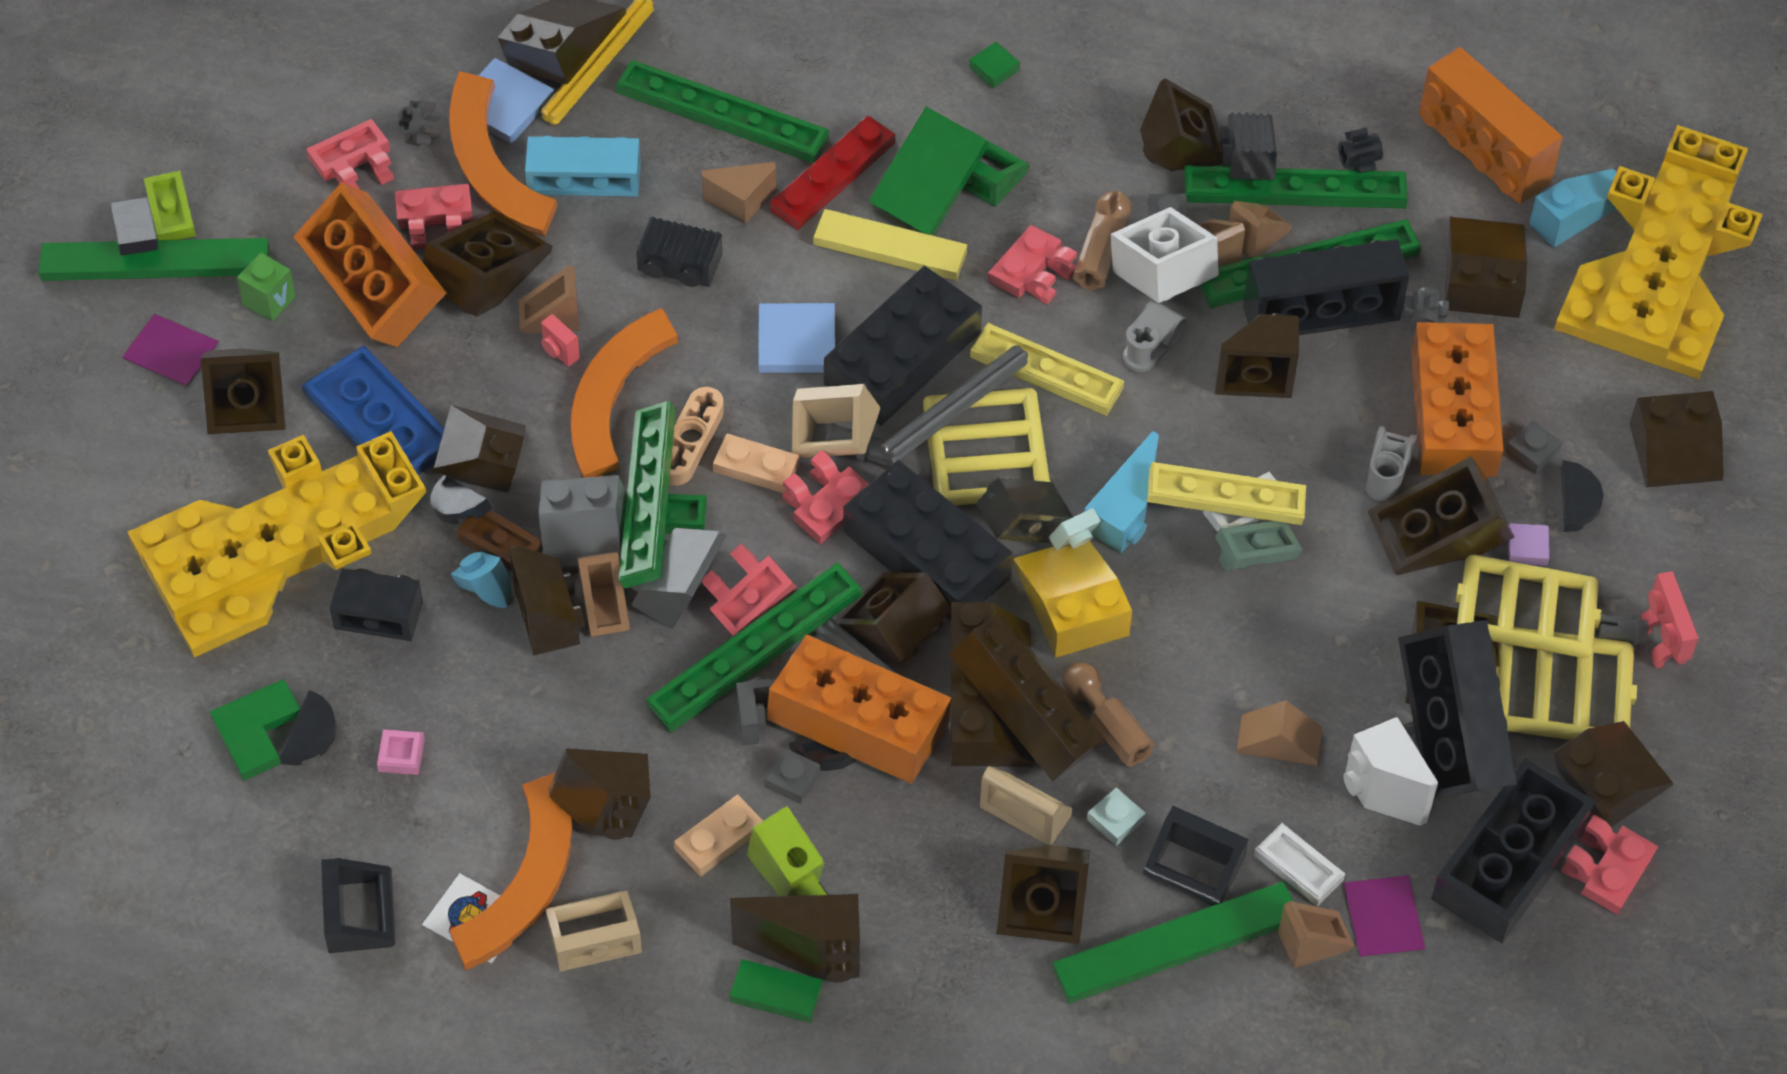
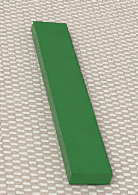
[615,59,829,163]
[1184,165,1408,209]
[1200,219,1421,308]
[39,238,270,281]
[618,401,676,589]
[645,562,863,734]
[1052,881,1294,1004]

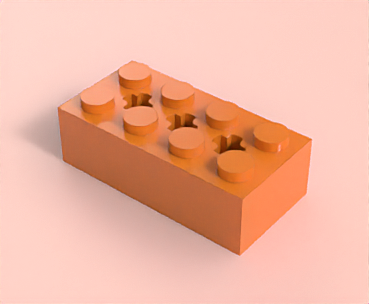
[1419,47,1563,205]
[293,182,446,348]
[1411,322,1503,477]
[767,634,952,784]

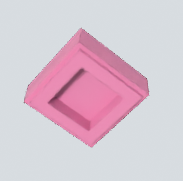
[377,729,425,775]

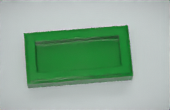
[729,959,823,1023]

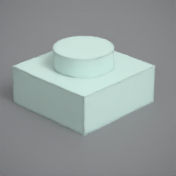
[1049,508,1101,551]
[1087,787,1146,846]

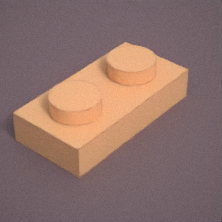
[713,434,799,493]
[674,794,763,877]

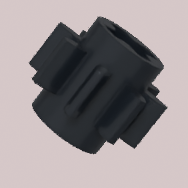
[1338,127,1383,173]

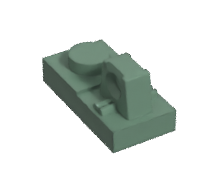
[1215,521,1302,572]

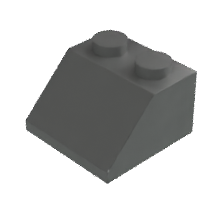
[539,475,627,572]
[631,528,726,629]

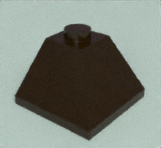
[1140,78,1222,172]
[201,348,286,434]
[433,405,526,492]
[996,845,1090,944]

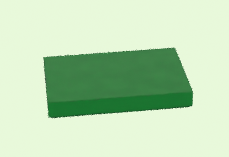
[868,106,990,236]

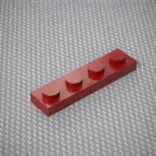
[770,115,896,230]

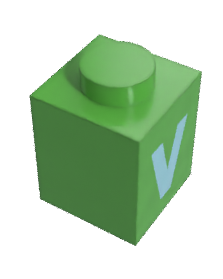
[237,253,296,322]

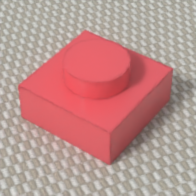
[541,314,580,367]

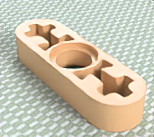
[669,387,724,486]

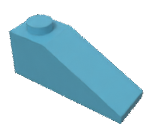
[1529,169,1617,248]
[1084,431,1159,554]

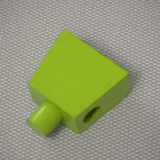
[747,806,829,896]

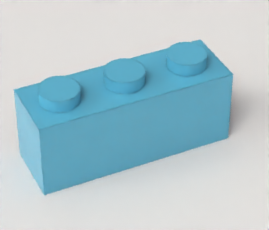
[525,136,641,196]

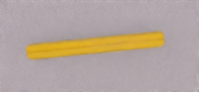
[541,0,654,125]

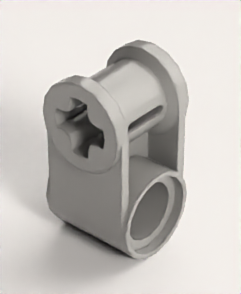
[1123,300,1187,372]
[1365,426,1417,502]

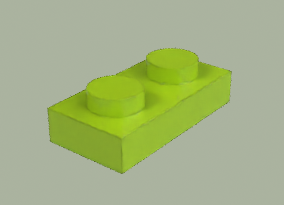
[143,170,196,240]

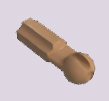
[1073,191,1132,291]
[1062,662,1156,767]

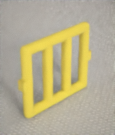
[923,388,1051,508]
[1455,555,1601,658]
[1496,627,1637,740]

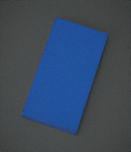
[302,345,444,475]

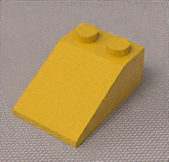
[1013,541,1132,658]

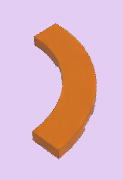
[449,71,558,237]
[571,308,678,478]
[449,772,572,971]

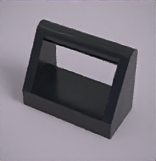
[1143,806,1248,906]
[321,858,395,953]

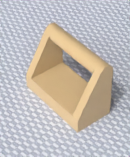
[792,384,880,458]
[980,766,1072,845]
[545,890,642,972]

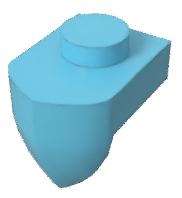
[450,552,511,608]

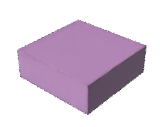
[1507,523,1549,566]

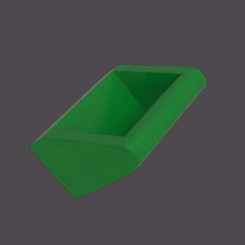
[963,129,1030,207]

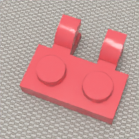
[306,119,394,189]
[395,183,473,249]
[988,225,1077,305]
[782,450,869,545]
[701,543,797,636]
[1640,571,1699,669]
[1560,814,1659,915]

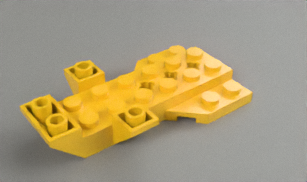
[1554,125,1763,380]
[127,431,426,658]

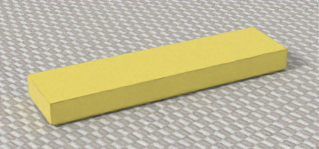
[813,209,968,281]
[970,323,1124,416]
[1147,462,1306,525]

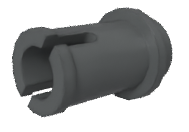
[1595,613,1649,647]

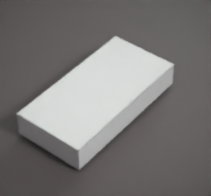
[1254,823,1345,907]

